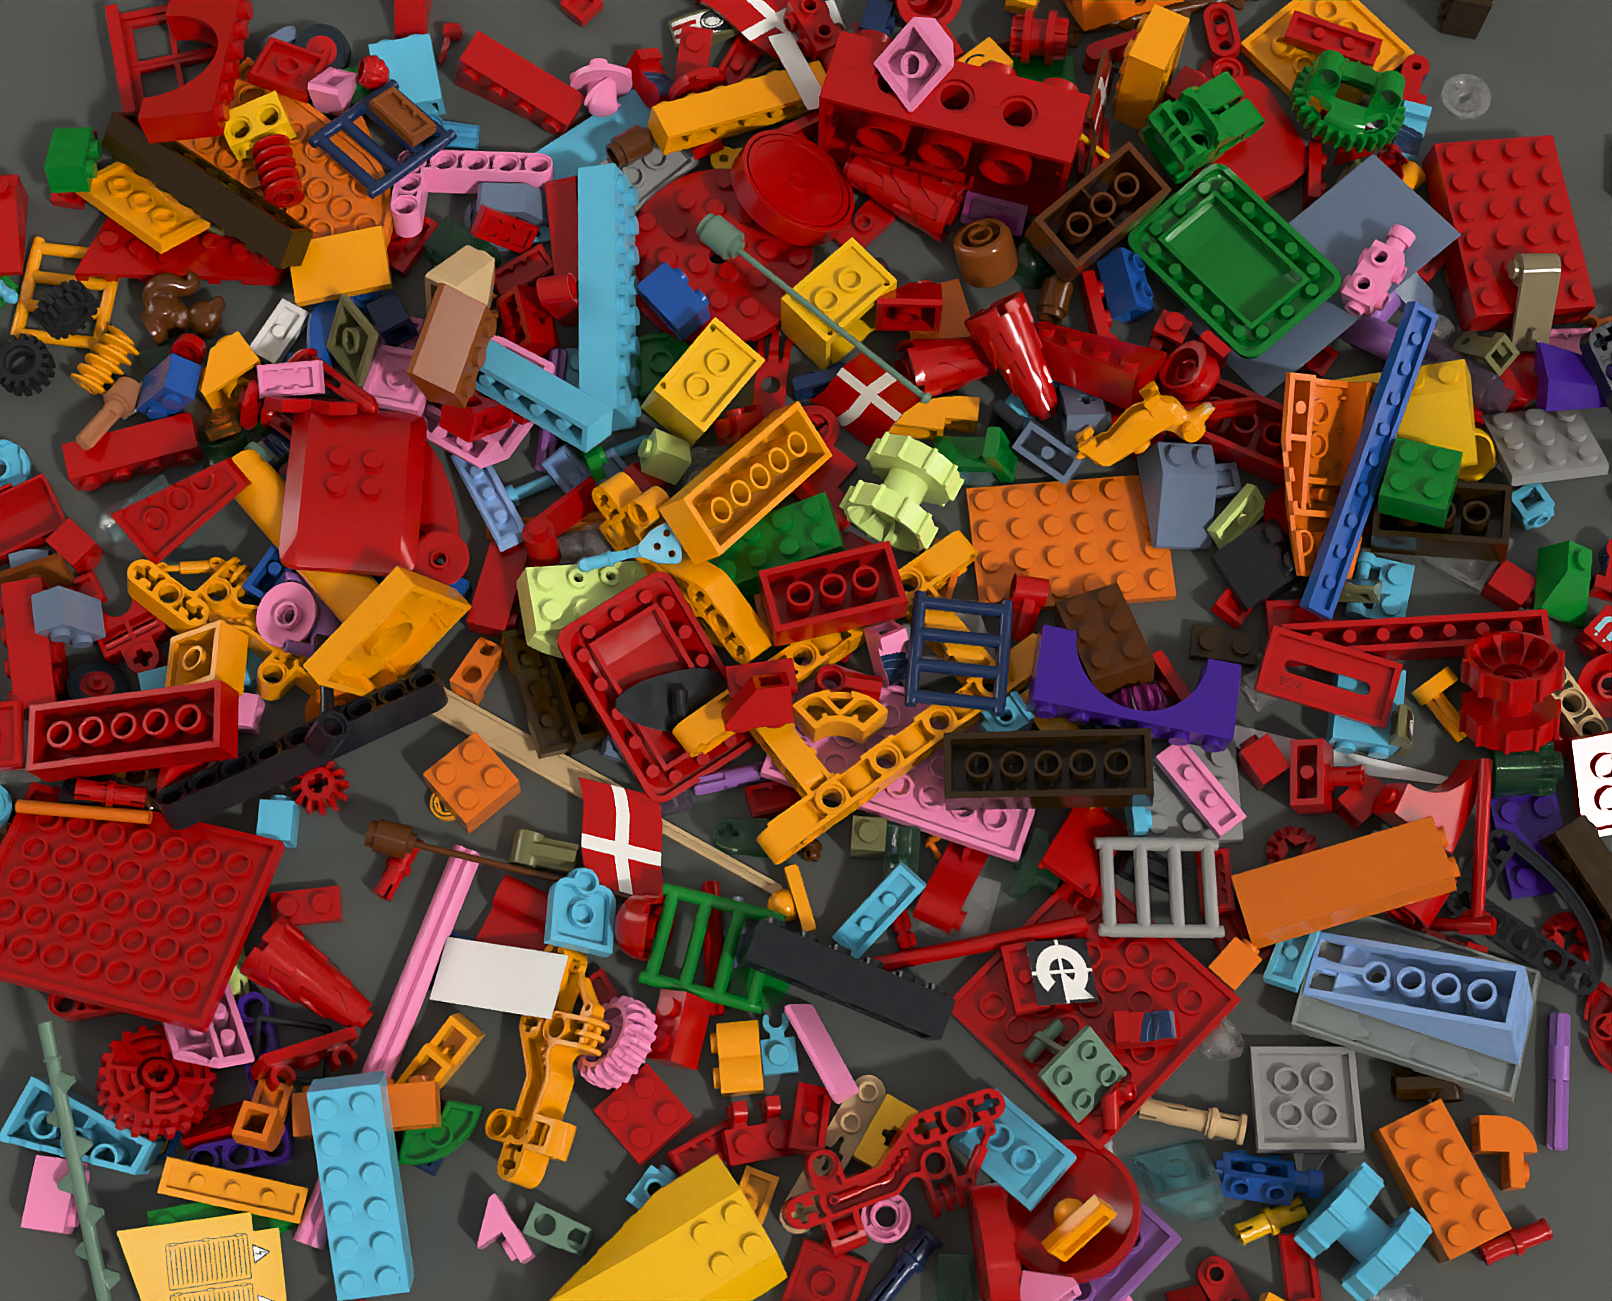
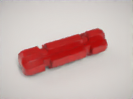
[891,909,917,951]

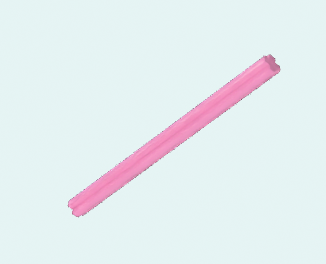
[293,845,481,1250]

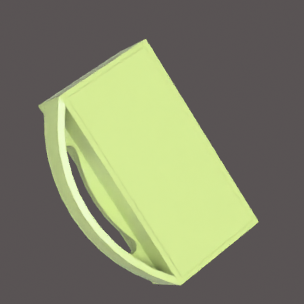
[516,561,647,659]

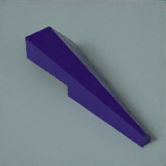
[1534,341,1612,412]

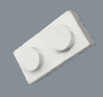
[250,298,310,364]

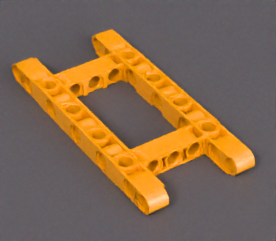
[672,530,1039,865]

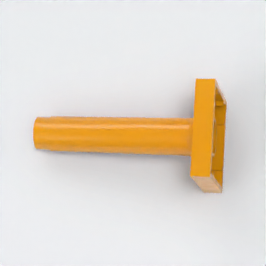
[231,449,472,696]

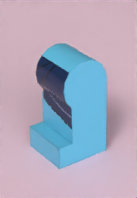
[1391,100,1432,164]

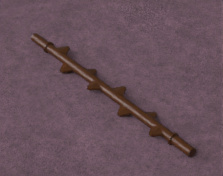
[993,0,1258,51]

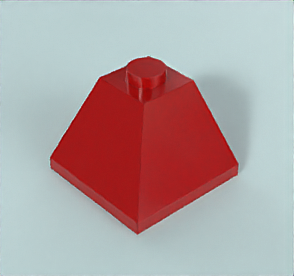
[875,280,943,332]

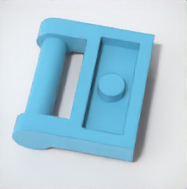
[1344,551,1415,620]

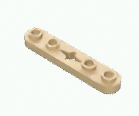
[780,1075,886,1234]

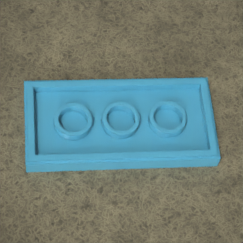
[535,89,651,180]

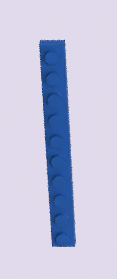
[1299,301,1439,620]

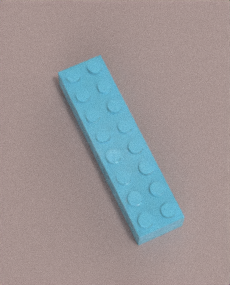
[578,163,641,431]

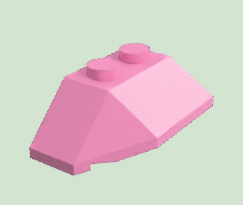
[162,982,254,1069]

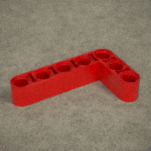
[536,175,579,328]

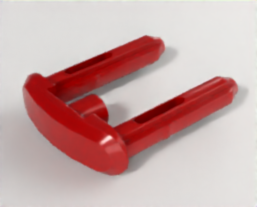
[260,348,379,441]

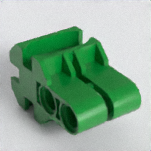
[1138,71,1266,184]

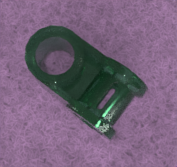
[713,818,773,858]

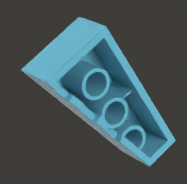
[0,1076,165,1175]

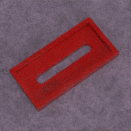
[1253,625,1404,730]

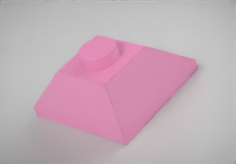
[873,17,954,112]

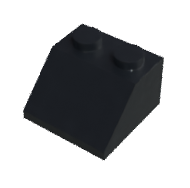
[1209,517,1306,612]

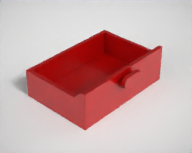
[0,473,67,567]

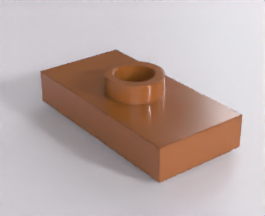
[369,86,437,148]
[0,552,74,588]

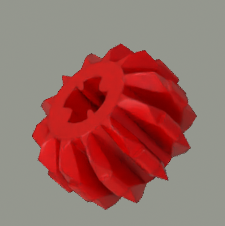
[291,760,350,816]

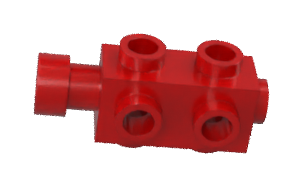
[783,0,842,74]

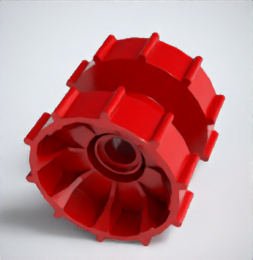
[1458,628,1565,755]

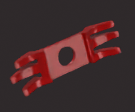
[752,329,793,419]

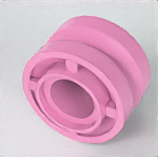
[860,1194,911,1244]

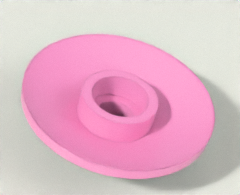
[256,582,318,648]

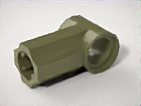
[508,829,580,874]

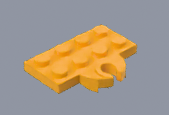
[76,161,211,254]

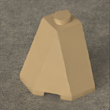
[425,245,495,315]

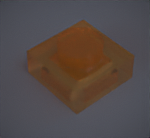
[205,405,241,442]

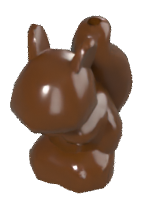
[139,271,226,348]

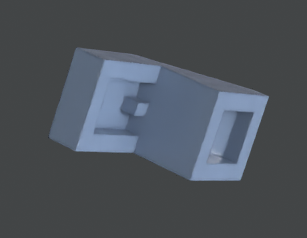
[476,182,549,227]

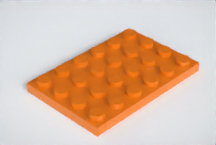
[965,475,1176,611]

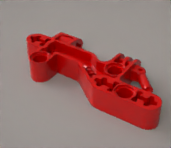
[781,1088,1005,1257]

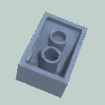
[1136,442,1218,550]

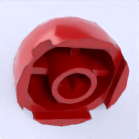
[614,893,675,962]

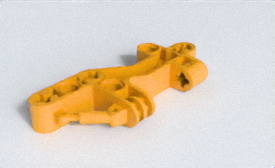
[592,472,772,664]
[127,556,320,701]
[485,944,610,1189]

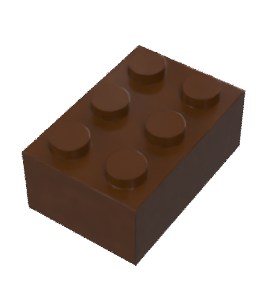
[1055,583,1155,697]

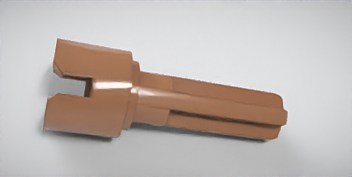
[76,376,142,450]

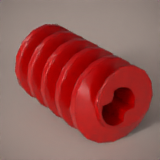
[251,134,305,209]

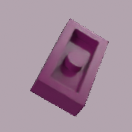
[960,190,1029,237]

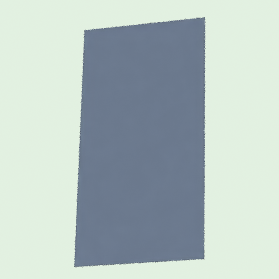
[1181,154,1461,397]

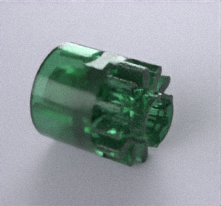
[1487,741,1564,797]

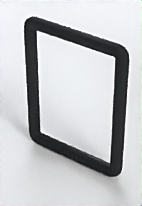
[251,1014,332,1086]

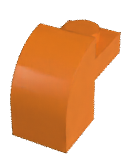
[231,1078,295,1152]
[1470,1115,1538,1191]

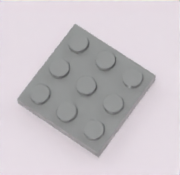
[1481,409,1610,486]
[1145,741,1243,843]
[1248,1046,1365,1153]

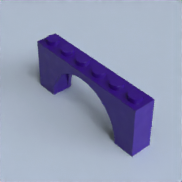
[1026,625,1242,753]

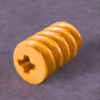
[70,325,140,396]

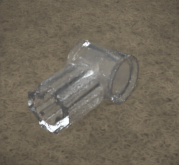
[556,523,614,566]

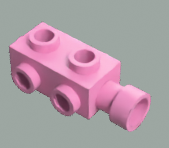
[1340,224,1416,317]

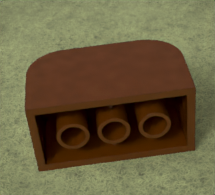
[1024,141,1172,284]

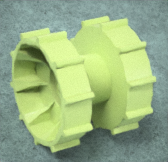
[839,431,964,555]

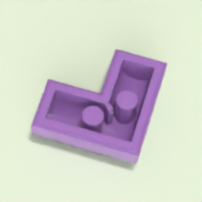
[1338,290,1401,360]

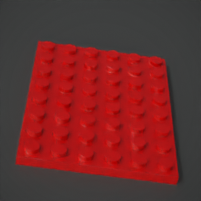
[0,782,286,1033]

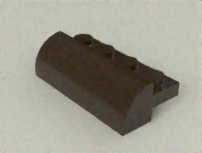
[499,628,608,759]

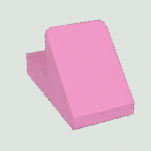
[477,1194,536,1264]

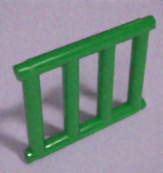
[638,883,786,1014]

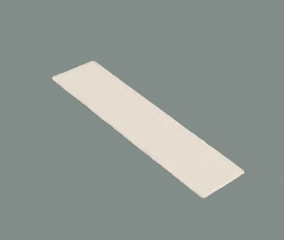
[768,31,822,110]

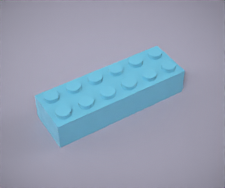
[307,1071,415,1301]

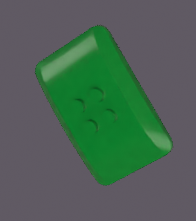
[1128,163,1341,360]

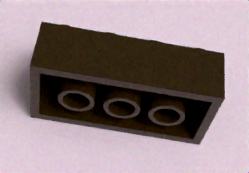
[1371,477,1513,562]

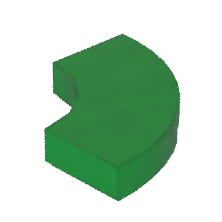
[398,1100,483,1165]

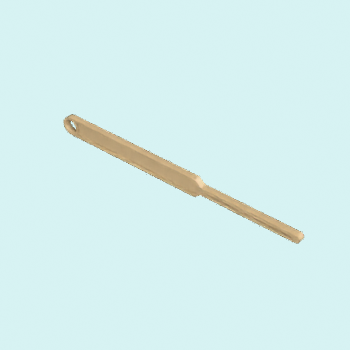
[430,687,783,895]

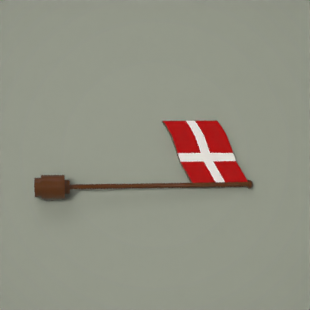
[605,0,844,168]
[1036,48,1119,324]
[364,777,665,900]

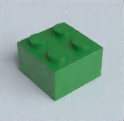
[1378,437,1463,528]

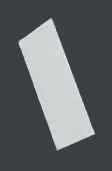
[430,937,568,1019]

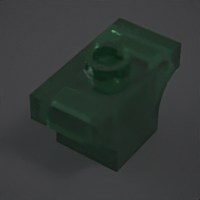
[1009,828,1060,901]

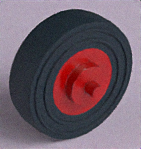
[294,24,351,70]
[66,661,128,700]

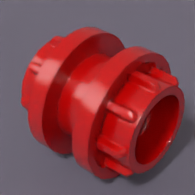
[1010,8,1070,66]

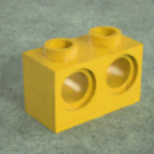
[224,91,297,161]

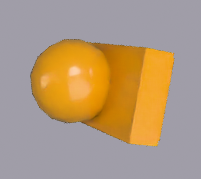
[767,864,816,934]
[1041,1195,1117,1262]

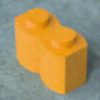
[710,1020,764,1097]

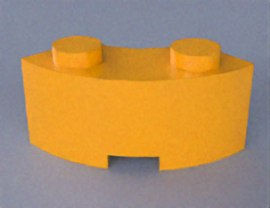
[792,690,888,746]

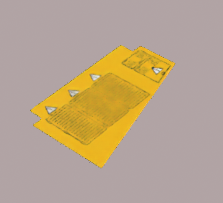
[117,1212,287,1301]

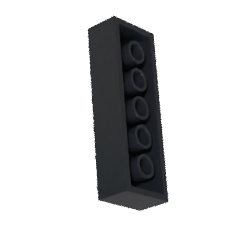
[737,916,956,1041]

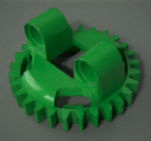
[1289,50,1406,153]

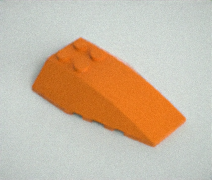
[1281,372,1378,580]

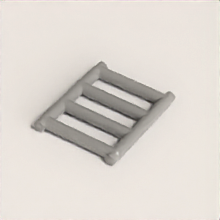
[1094,836,1225,938]

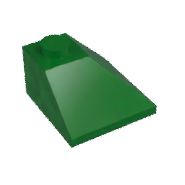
[1534,540,1592,629]

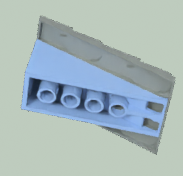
[1291,916,1541,1102]

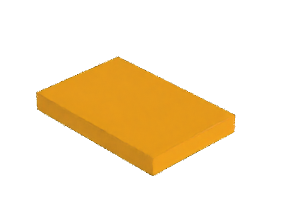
[290,225,393,307]

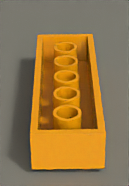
[659,401,833,565]

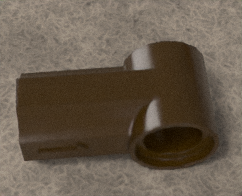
[1390,1069,1464,1103]

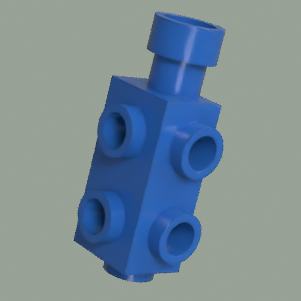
[1213,1150,1324,1206]

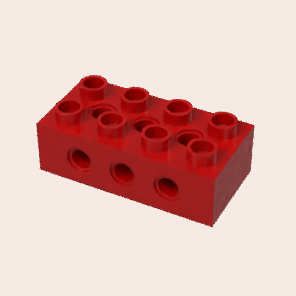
[818,29,1091,217]

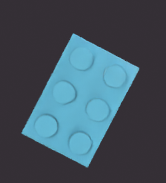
[950,1089,1077,1212]

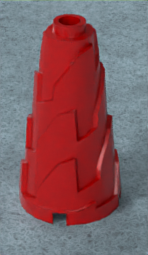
[843,154,968,243]
[964,291,1060,421]
[894,337,999,399]
[239,916,374,1030]

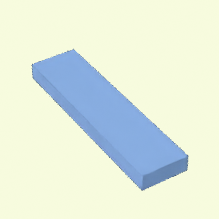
[450,455,525,552]

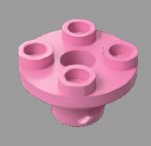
[570,58,633,117]

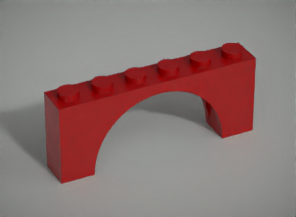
[138,0,253,144]

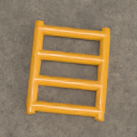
[9,237,120,354]

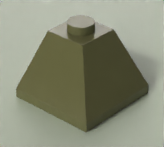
[325,294,382,386]

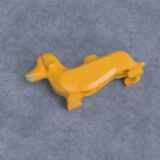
[1075,380,1215,466]

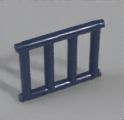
[307,79,457,199]
[904,590,1013,717]

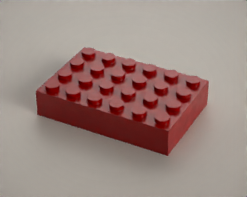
[1421,135,1597,332]

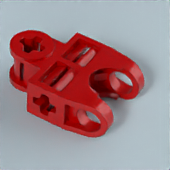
[97,596,173,679]

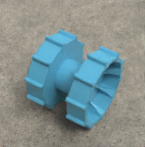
[1293,1162,1433,1301]

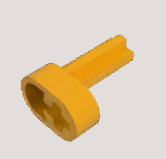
[1411,666,1467,743]

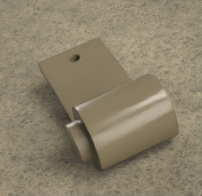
[1507,253,1561,351]

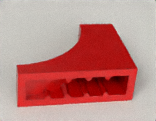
[1373,759,1479,854]

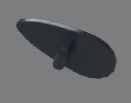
[614,668,728,732]

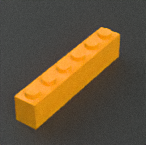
[647,61,826,155]

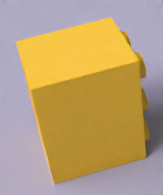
[781,237,897,370]
[640,317,765,448]

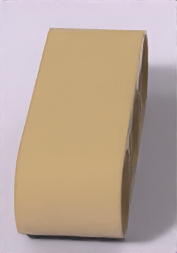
[1551,666,1608,738]

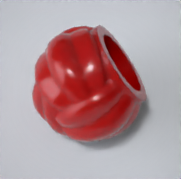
[357,55,390,90]

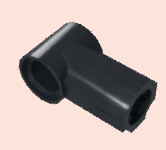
[1114,850,1188,894]

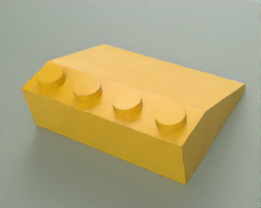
[1335,359,1478,477]

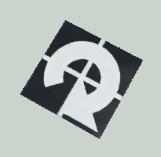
[1025,938,1099,1006]

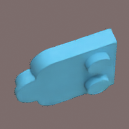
[544,867,616,958]

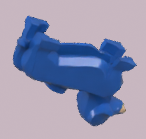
[286,291,382,377]

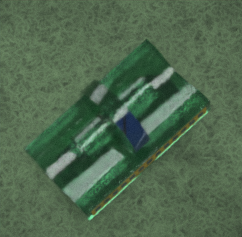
[883,824,920,880]

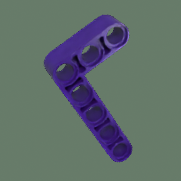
[187,992,296,1173]

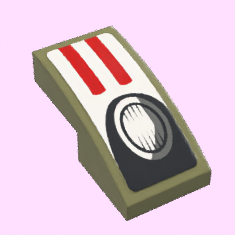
[668,8,739,51]
[1389,704,1414,757]

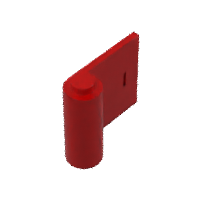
[475,874,548,952]

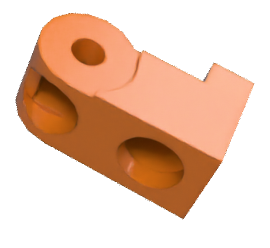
[449,636,505,706]

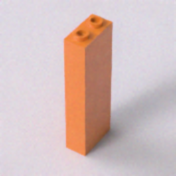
[1231,816,1460,949]

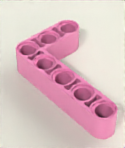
[390,150,554,238]

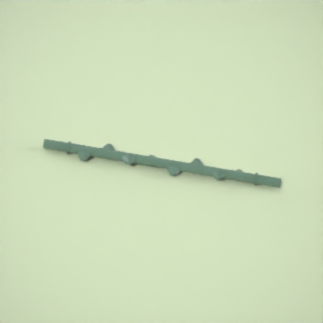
[37,1021,122,1301]

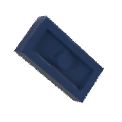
[792,362,847,402]

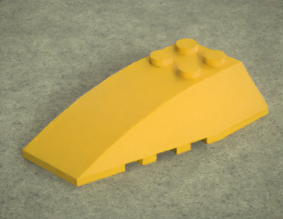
[549,1154,788,1301]

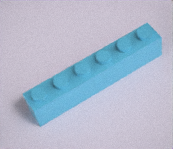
[475,339,613,453]

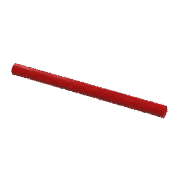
[871,914,1088,972]

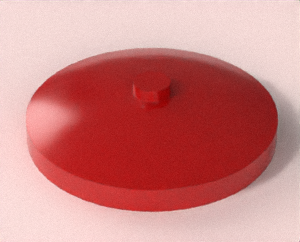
[1002,1139,1142,1284]

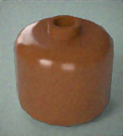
[953,218,1018,289]

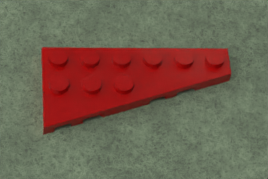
[74,216,290,286]

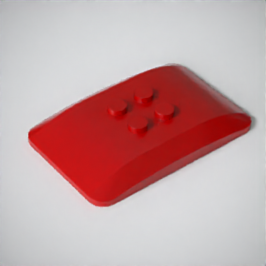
[279,408,427,577]
[557,571,757,802]

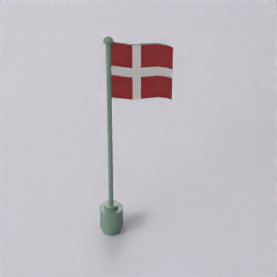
[696,213,931,446]

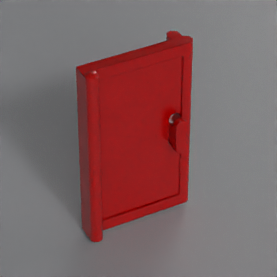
[1037,807,1128,899]

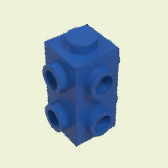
[1097,248,1155,324]

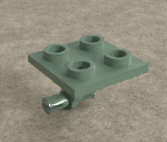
[1021,1018,1127,1123]

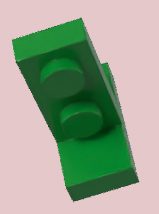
[932,427,1019,484]

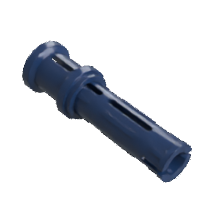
[865,1224,944,1301]

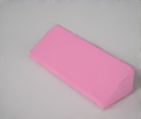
[784,1004,859,1104]

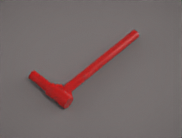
[1429,758,1497,936]

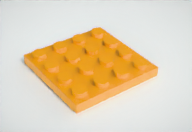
[1240,0,1415,113]

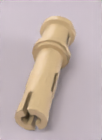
[1138,1098,1248,1146]

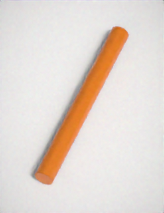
[15,799,153,824]

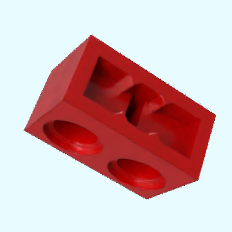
[439,389,514,443]

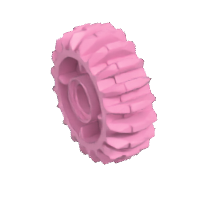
[575,995,657,1090]

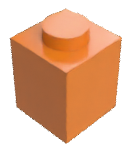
[1207,936,1262,992]

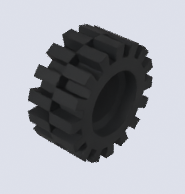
[34,279,99,340]
[0,333,56,397]

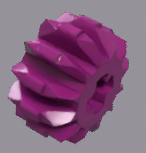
[1112,683,1168,711]

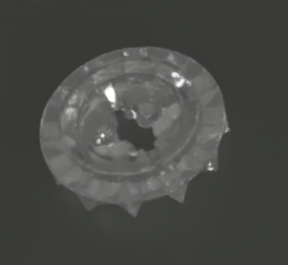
[1440,74,1491,121]

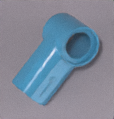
[419,114,480,151]

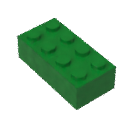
[708,492,847,602]

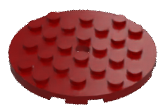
[635,168,814,346]

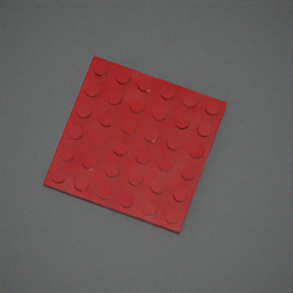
[951,882,1241,1153]

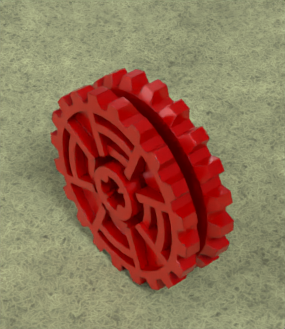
[95,1024,217,1141]

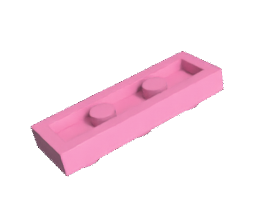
[1154,744,1247,839]

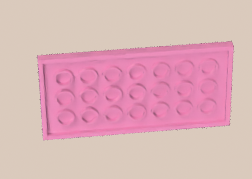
[760,658,1035,864]

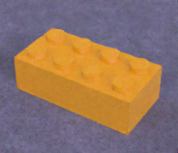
[1111,4,1190,131]

